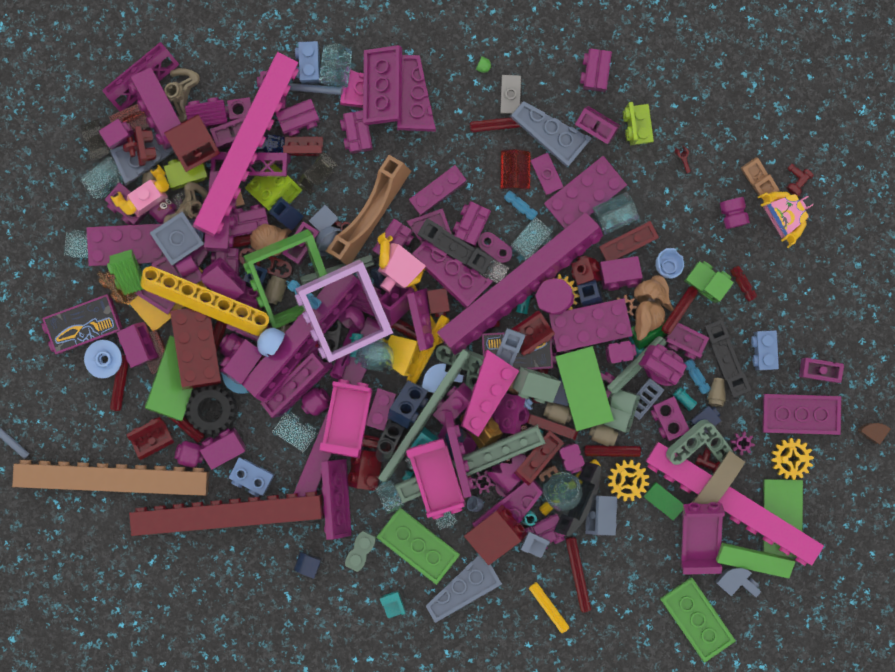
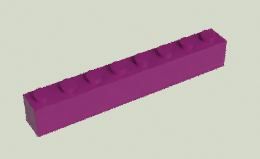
[242,266,363,403]

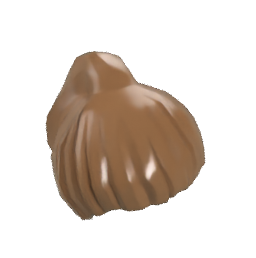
[250,224,292,256]
[634,275,674,311]
[635,301,665,340]

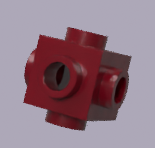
[571,256,602,285]

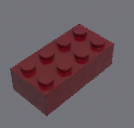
[170,308,221,390]

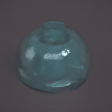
[355,338,394,371]
[543,472,583,511]

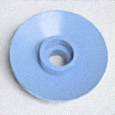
[84,340,122,378]

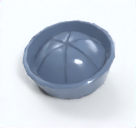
[315,226,342,256]

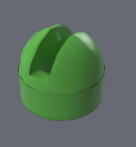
[476,56,491,73]

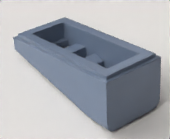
[634,378,664,420]

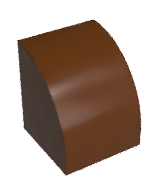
[857,423,891,445]

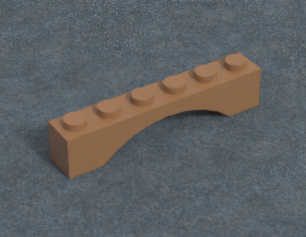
[326,155,411,265]

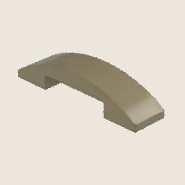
[691,451,745,504]

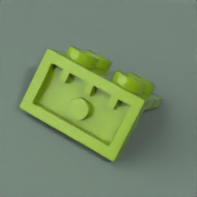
[623,102,654,146]
[245,163,302,210]

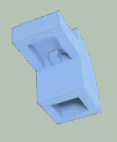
[422,364,464,393]

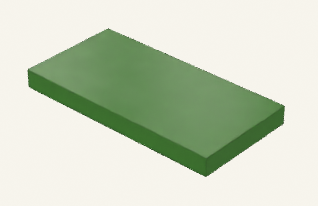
[145,336,193,421]
[555,346,614,431]
[763,479,803,557]
[376,507,460,585]
[660,577,736,663]

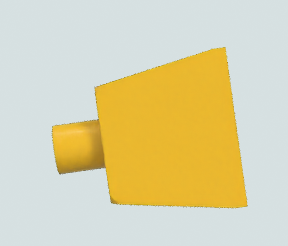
[378,335,423,377]

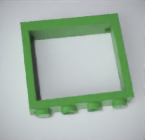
[243,229,327,328]

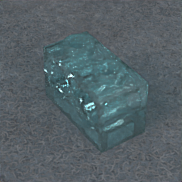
[319,43,352,88]

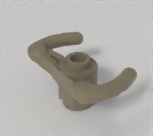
[164,68,200,123]
[163,182,208,223]

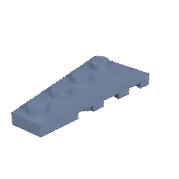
[510,101,592,167]
[110,133,174,186]
[426,555,502,623]

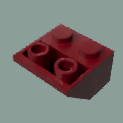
[164,114,220,172]

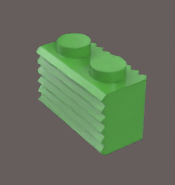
[107,249,144,295]

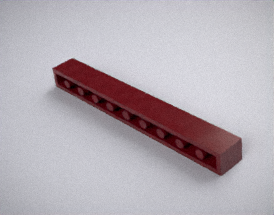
[129,491,325,536]

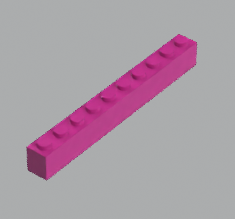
[192,52,299,236]
[645,442,824,566]

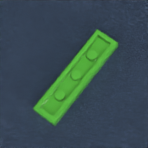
[716,543,795,578]

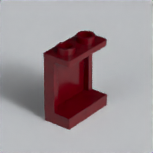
[464,505,527,566]

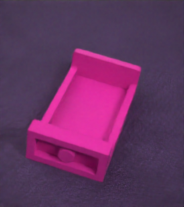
[319,379,373,459]
[406,437,466,519]

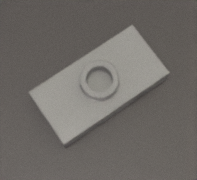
[500,75,521,114]

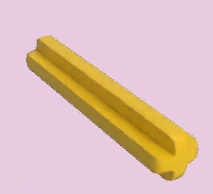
[529,582,569,633]

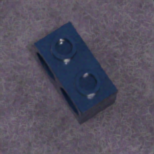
[388,380,429,429]

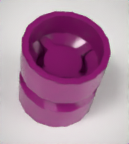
[719,197,750,229]

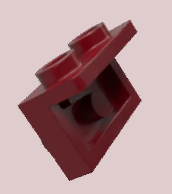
[512,310,555,356]
[127,417,174,460]
[348,450,382,491]

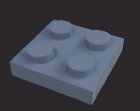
[150,211,204,265]

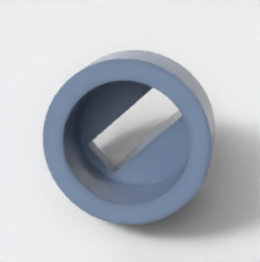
[467,496,484,512]

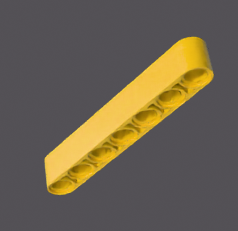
[140,266,269,336]

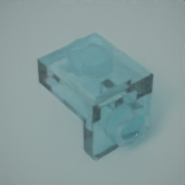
[375,481,405,514]

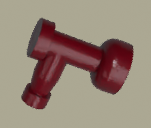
[786,164,814,197]
[694,444,720,474]

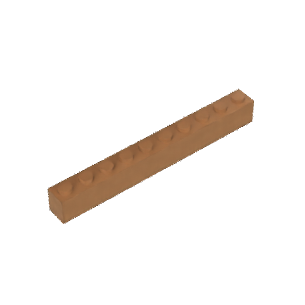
[12,460,209,496]

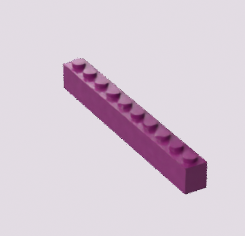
[437,212,603,355]

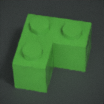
[684,261,734,303]

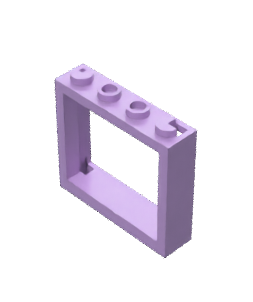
[295,260,393,363]

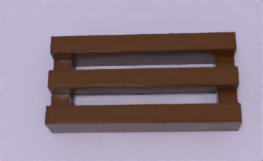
[538,464,559,482]

